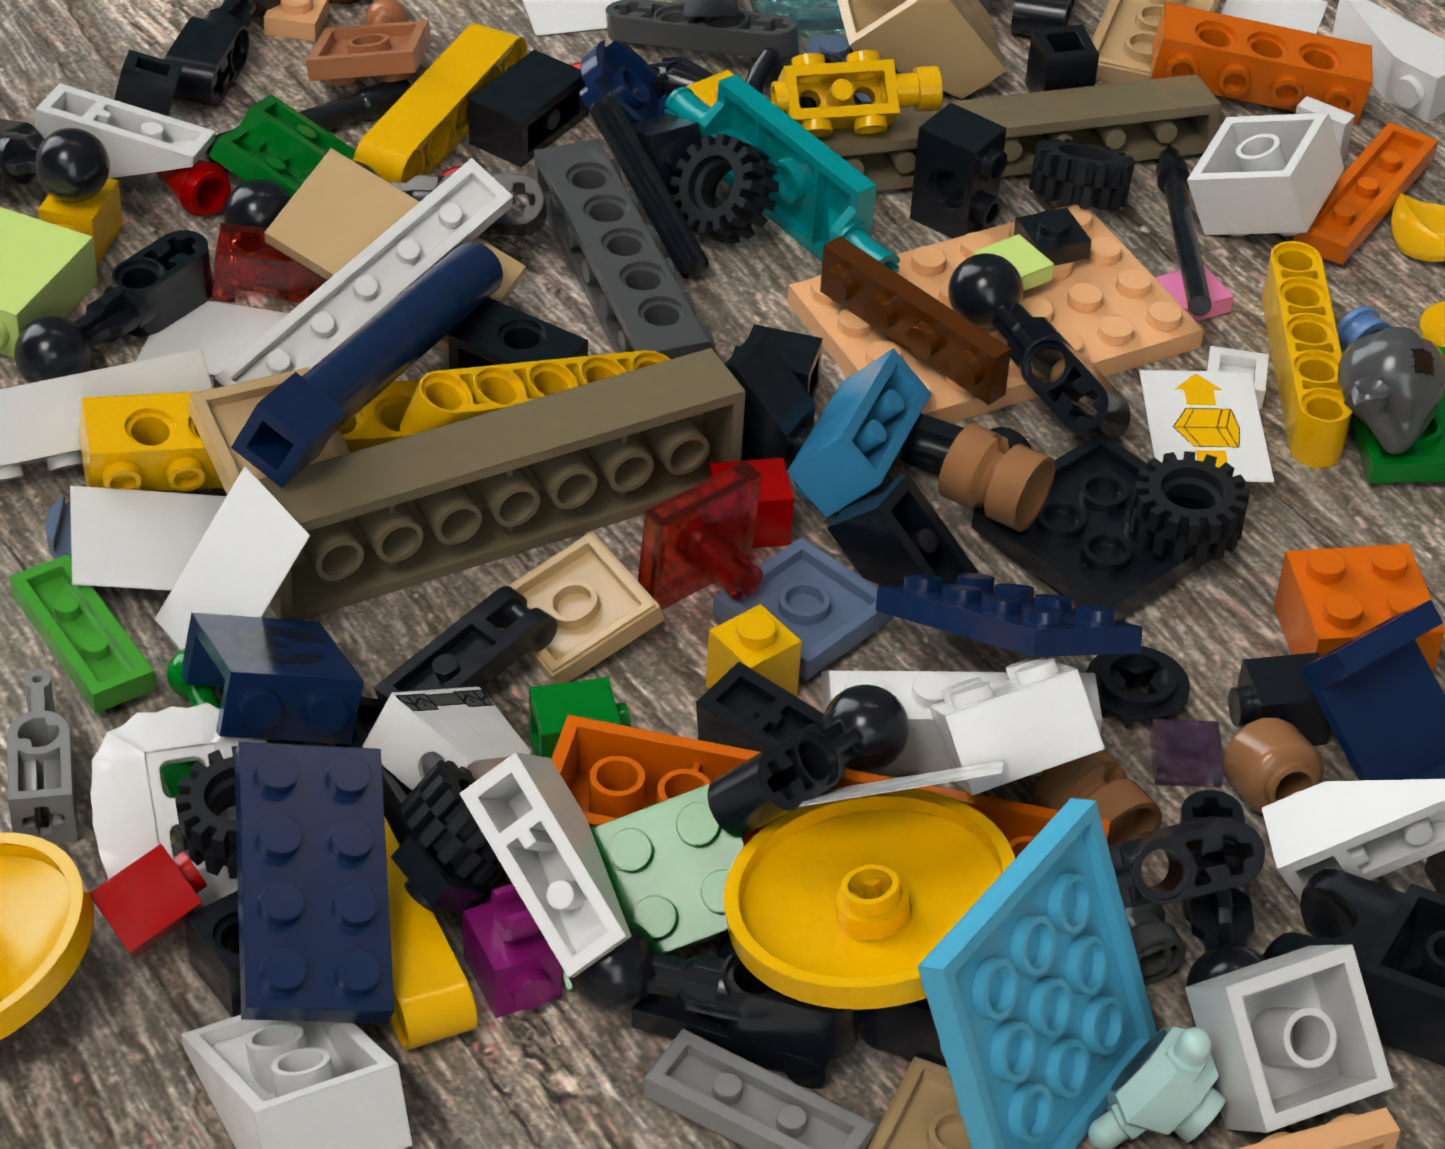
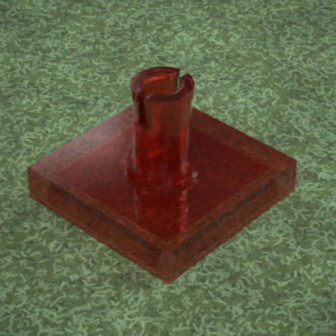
[638,460,763,610]

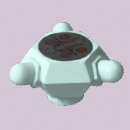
[1088,1027,1226,1149]

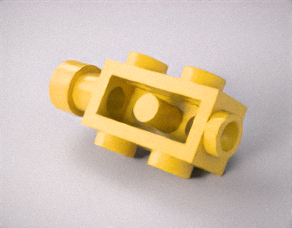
[771,50,943,138]

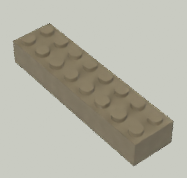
[258,348,745,620]

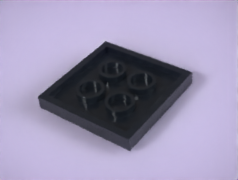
[972,432,1213,620]

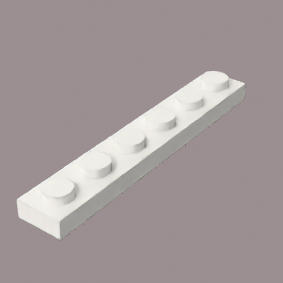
[213,158,513,388]

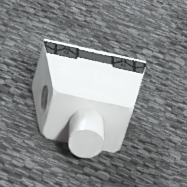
[362,687,531,790]

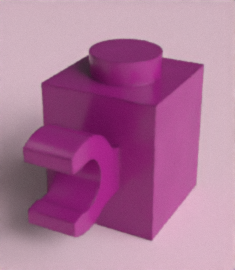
[463,884,563,1018]

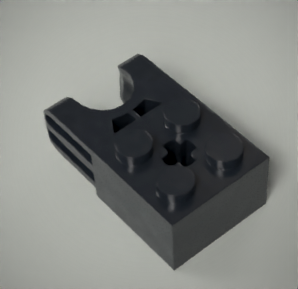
[1262,869,1445,1067]

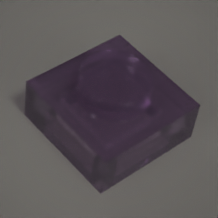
[1149,719,1225,788]

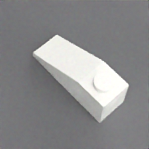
[1332,0,1445,123]
[35,83,216,179]
[459,752,632,978]
[1262,779,1445,902]

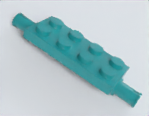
[664,74,900,273]

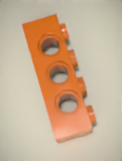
[1150,2,1373,125]

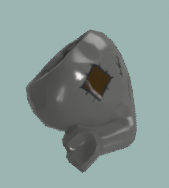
[1338,327,1445,454]

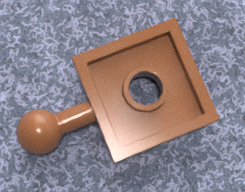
[306,0,432,86]

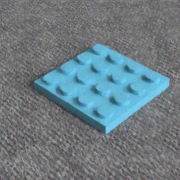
[918,798,1157,1149]

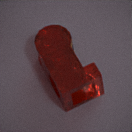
[212,223,322,303]

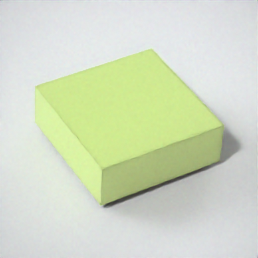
[973,234,1054,291]

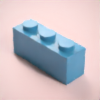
[786,348,932,518]

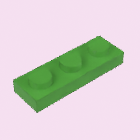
[9,554,156,714]

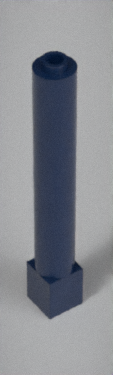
[231,242,503,488]

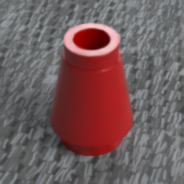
[156,159,231,216]

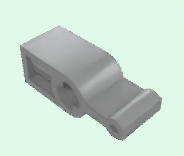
[7,669,78,844]

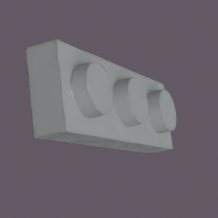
[644,1029,875,1149]

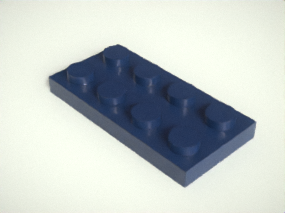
[876,573,1143,657]
[234,742,394,1023]

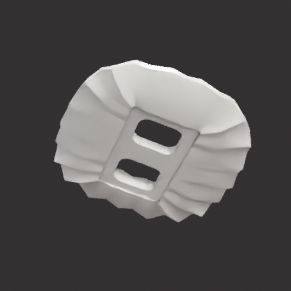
[90,703,267,906]

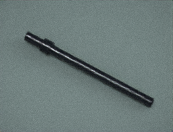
[1156,144,1212,316]

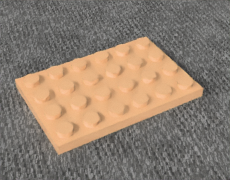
[787,204,1204,424]

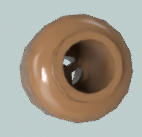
[1223,718,1324,814]

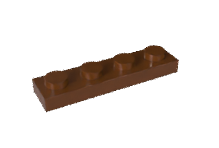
[820,236,1011,405]

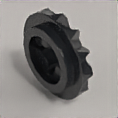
[1086,646,1190,729]

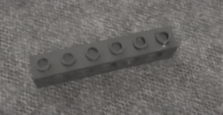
[534,139,716,359]

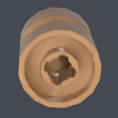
[938,423,1055,532]
[1034,749,1163,846]

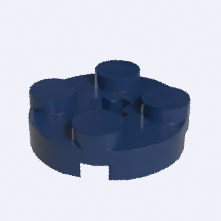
[580,40,668,124]

